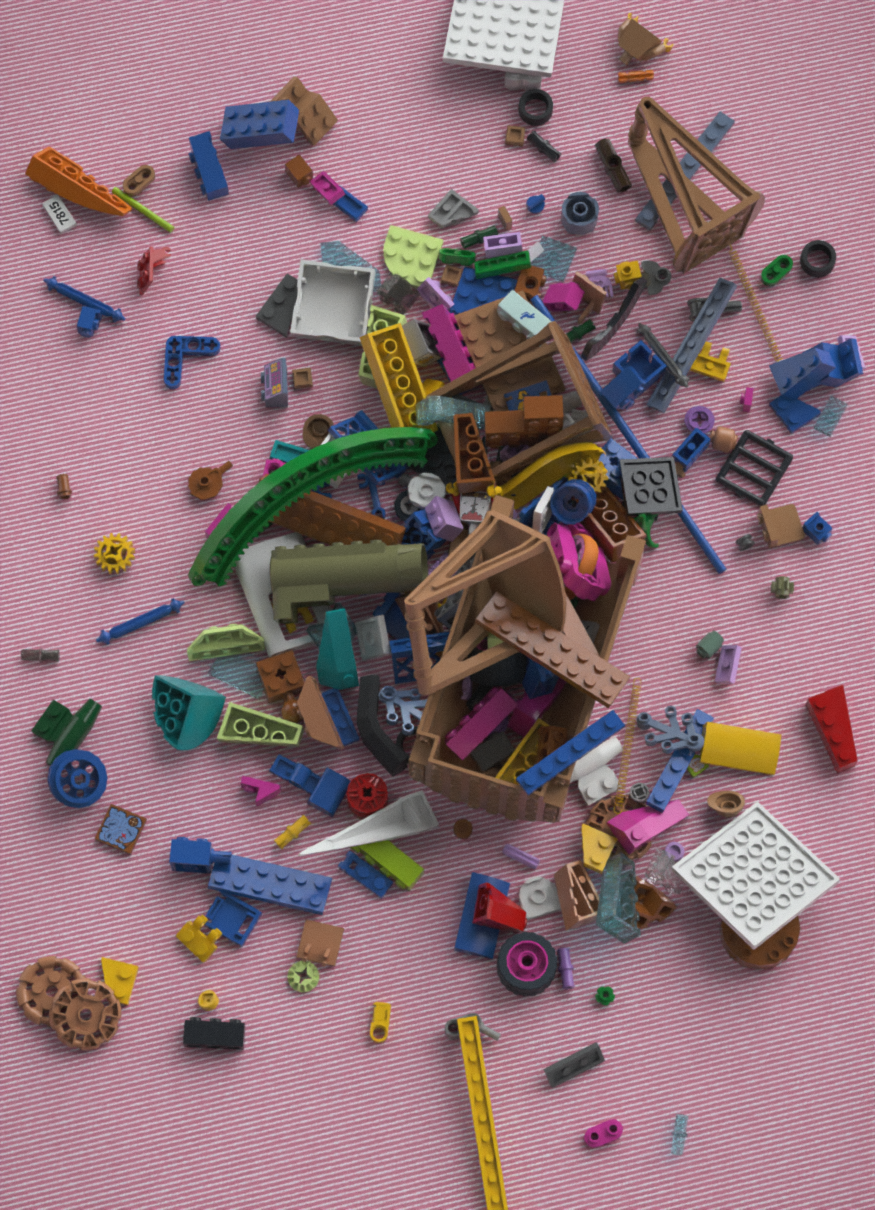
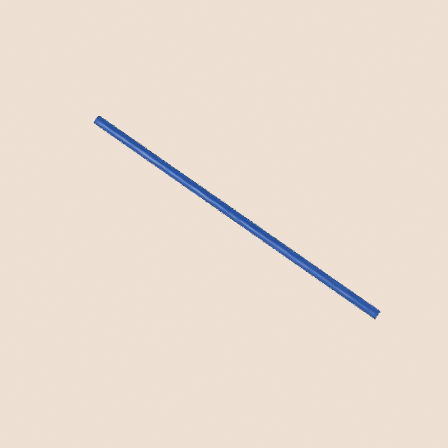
[530,295,727,574]

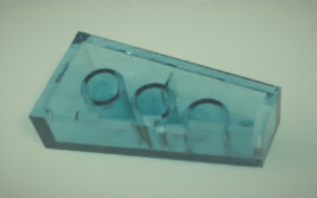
[596,852,641,944]

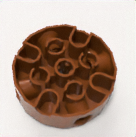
[720,916,801,970]

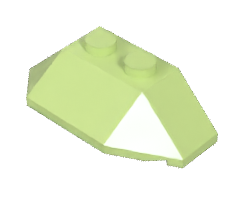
[187,624,265,661]

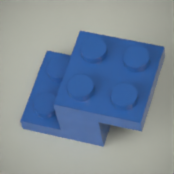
[802,338,863,392]

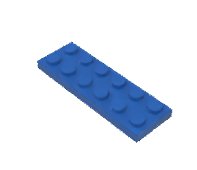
[208,855,332,915]

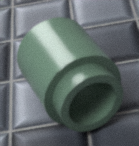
[696,630,724,659]

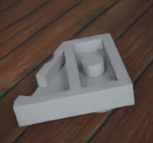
[428,189,479,229]

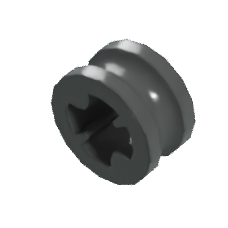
[735,534,755,551]

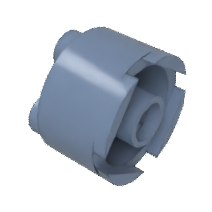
[561,192,599,235]

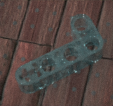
[416,395,490,429]

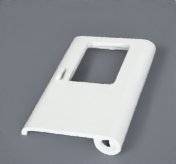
[235,532,332,658]

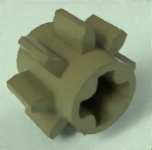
[771,576,794,599]

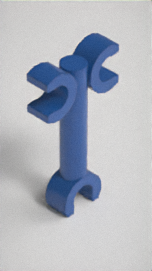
[357,472,386,519]

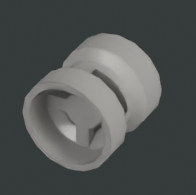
[629,782,649,805]

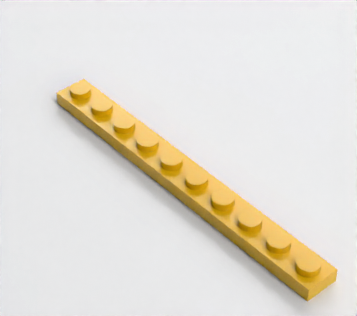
[457,1016,508,1210]

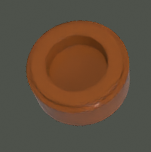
[453,819,473,840]

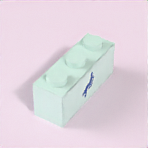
[497,290,552,347]

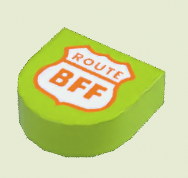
[687,754,709,778]

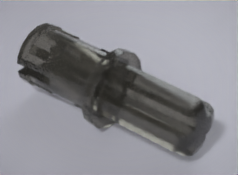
[21,648,60,663]

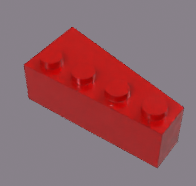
[805,684,858,774]

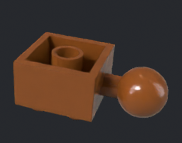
[256,650,305,724]

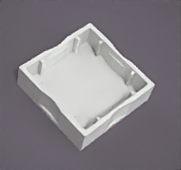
[290,260,376,346]

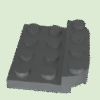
[434,551,477,629]

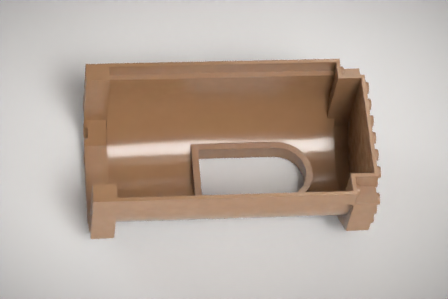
[409,495,646,823]

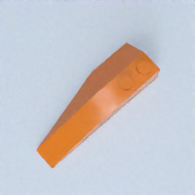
[25,146,132,216]

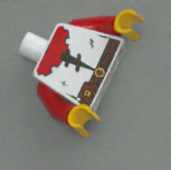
[446,482,502,534]

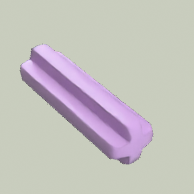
[502,844,540,869]

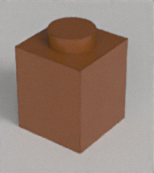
[285,154,313,188]

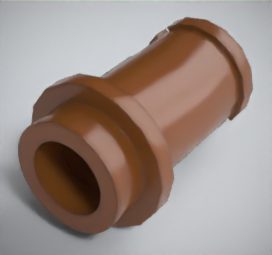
[56,474,72,499]

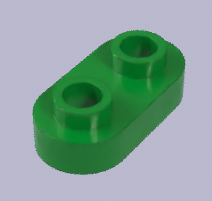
[438,248,476,266]
[761,255,793,286]

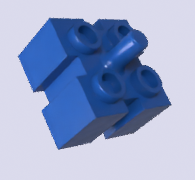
[401,509,447,561]

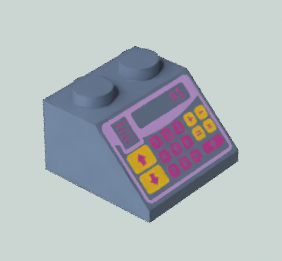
[261,358,288,407]

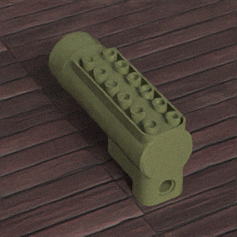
[270,540,428,624]

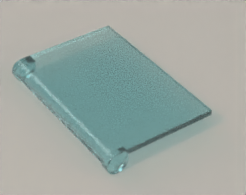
[208,653,264,700]

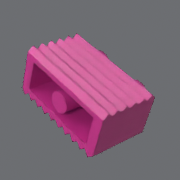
[542,281,585,312]

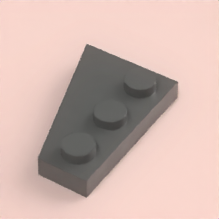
[256,273,298,338]

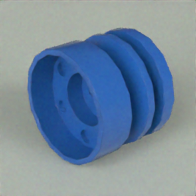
[550,479,596,525]

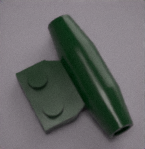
[31,698,102,766]

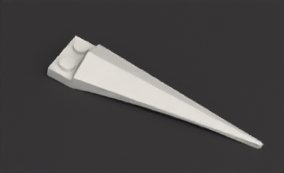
[298,790,439,857]

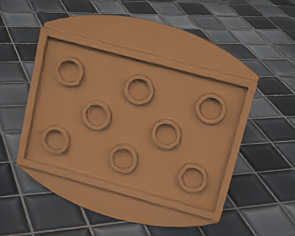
[628,97,765,274]
[426,321,613,481]
[404,510,566,695]

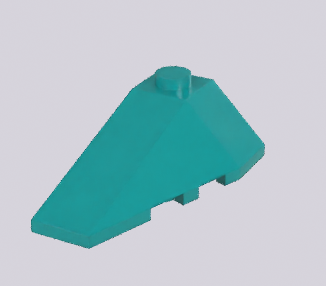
[316,608,359,690]

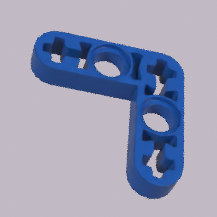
[164,336,221,390]

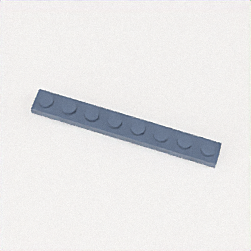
[635,111,735,231]
[647,278,737,413]

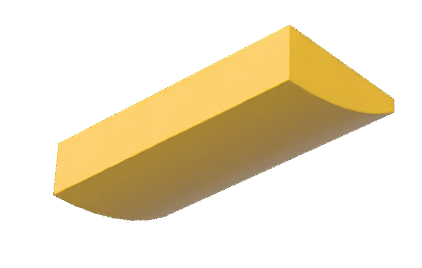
[699,722,782,775]

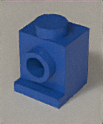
[77,306,102,338]
[802,512,833,545]

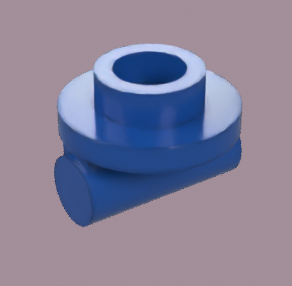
[526,194,545,213]

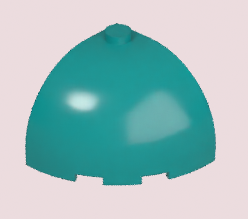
[152,675,226,750]

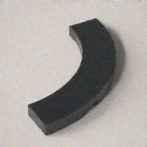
[581,278,648,361]

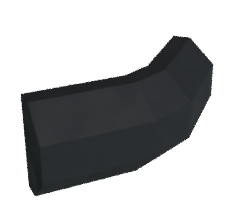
[357,675,407,777]

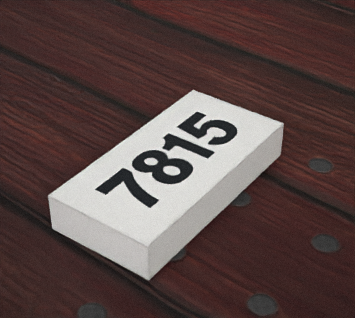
[42,195,77,234]

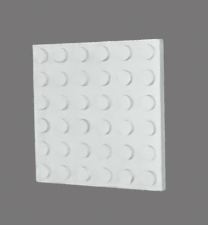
[443,0,564,78]
[671,802,840,950]

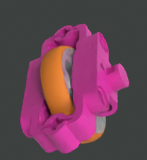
[547,522,611,601]

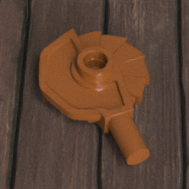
[188,461,233,500]

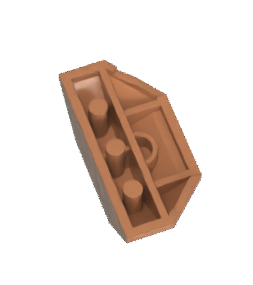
[297,676,344,750]

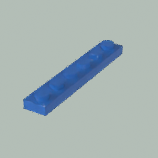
[646,709,714,813]
[516,710,625,796]

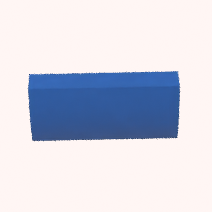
[454,872,510,959]

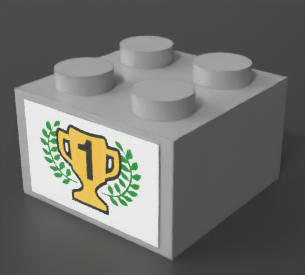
[402,319,442,367]

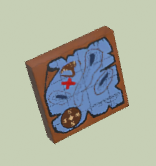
[95,804,147,855]

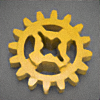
[566,456,608,493]
[94,533,136,574]

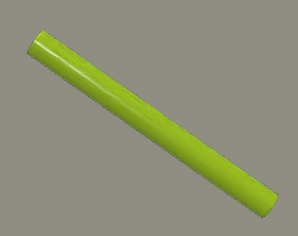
[112,187,174,233]

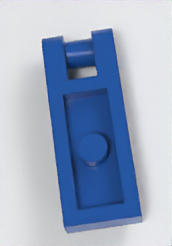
[337,850,393,899]

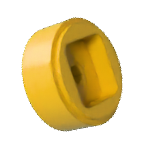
[198,990,219,1011]

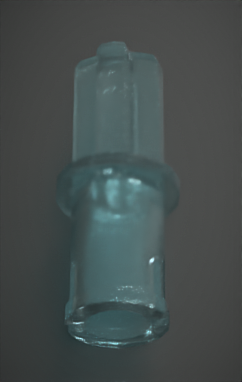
[671,1114,689,1155]

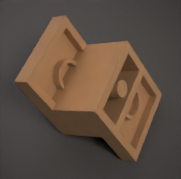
[270,76,338,146]

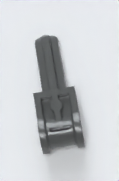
[687,298,742,322]

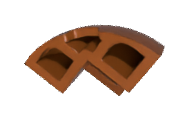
[622,874,677,929]

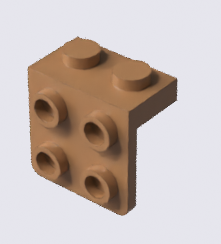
[756,504,805,548]

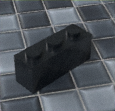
[183,1017,246,1050]

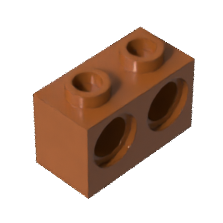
[536,726,568,764]

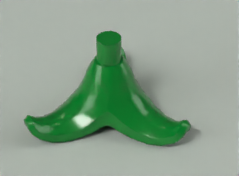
[632,514,659,548]

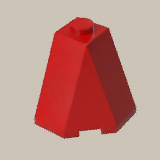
[473,882,527,934]

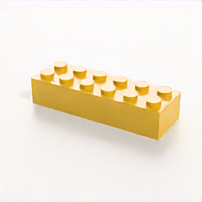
[359,323,438,432]

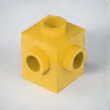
[614,260,642,290]

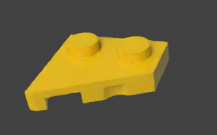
[581,824,617,874]
[101,957,139,1006]

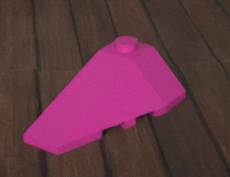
[606,799,690,855]

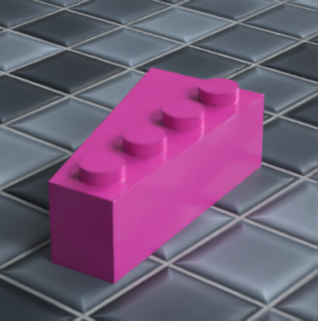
[422,304,475,382]
[445,686,518,760]

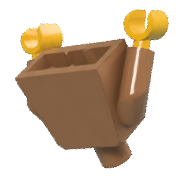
[617,13,674,65]

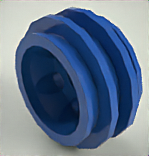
[47,749,108,808]

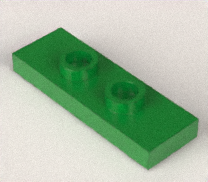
[474,250,532,279]

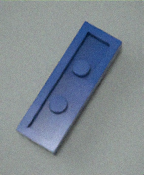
[322,688,360,747]

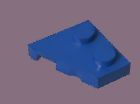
[769,395,821,434]

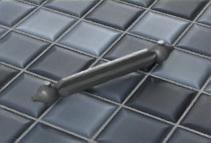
[637,323,689,388]

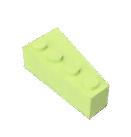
[358,305,407,389]
[217,702,305,747]

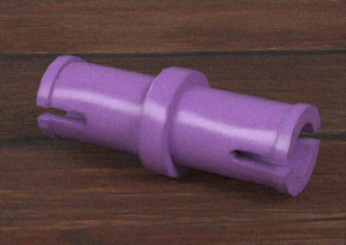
[557,948,575,990]

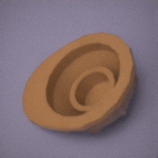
[303,414,334,448]
[707,791,745,818]

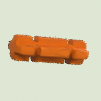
[618,70,654,83]

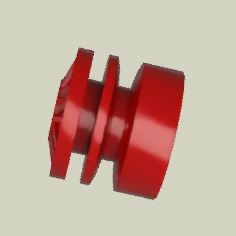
[347,773,388,820]

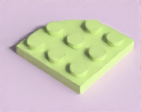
[383,225,444,289]

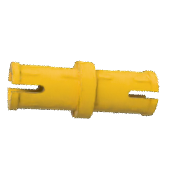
[274,815,311,850]

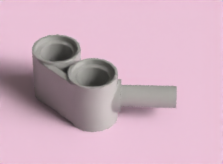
[445,1013,501,1041]

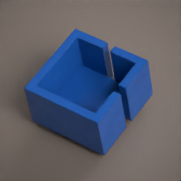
[612,340,667,397]

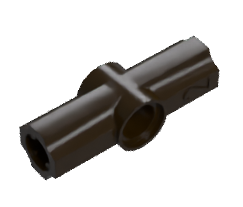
[595,138,632,193]

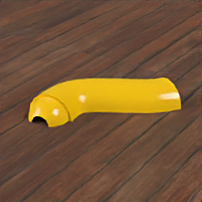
[498,442,606,510]

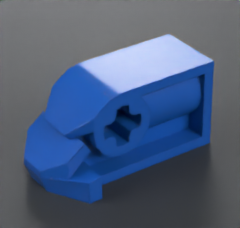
[522,658,559,699]

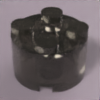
[377,272,420,315]

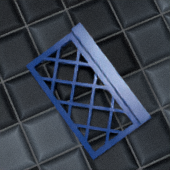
[328,410,409,485]
[389,632,450,684]

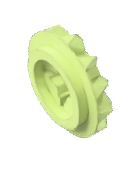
[288,960,319,992]

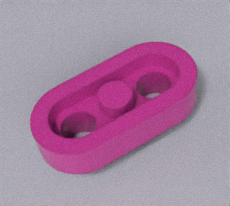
[584,1119,623,1148]

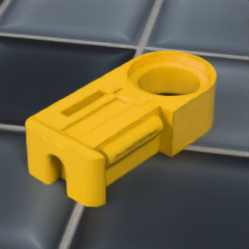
[370,1002,391,1043]

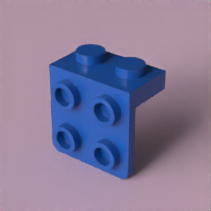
[372,593,410,640]

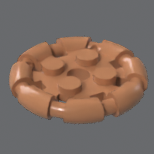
[585,795,655,864]
[16,956,88,1027]
[49,978,122,1051]

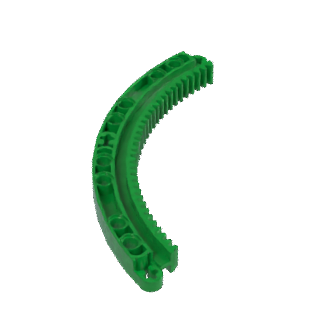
[188,427,438,587]

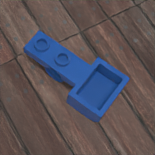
[269,754,351,818]

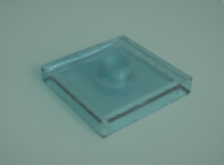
[531,235,577,282]

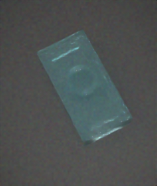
[814,396,848,437]

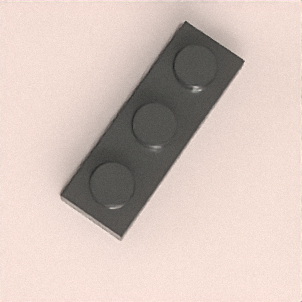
[543,1042,605,1088]

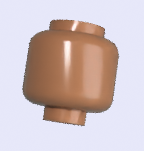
[709,426,738,453]

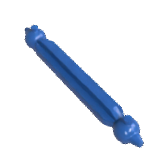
[43,276,126,323]
[96,598,185,645]

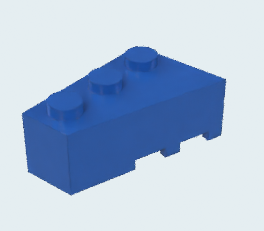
[188,131,229,201]
[769,348,836,400]

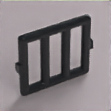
[715,430,793,506]

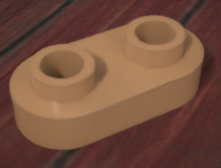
[123,165,155,196]

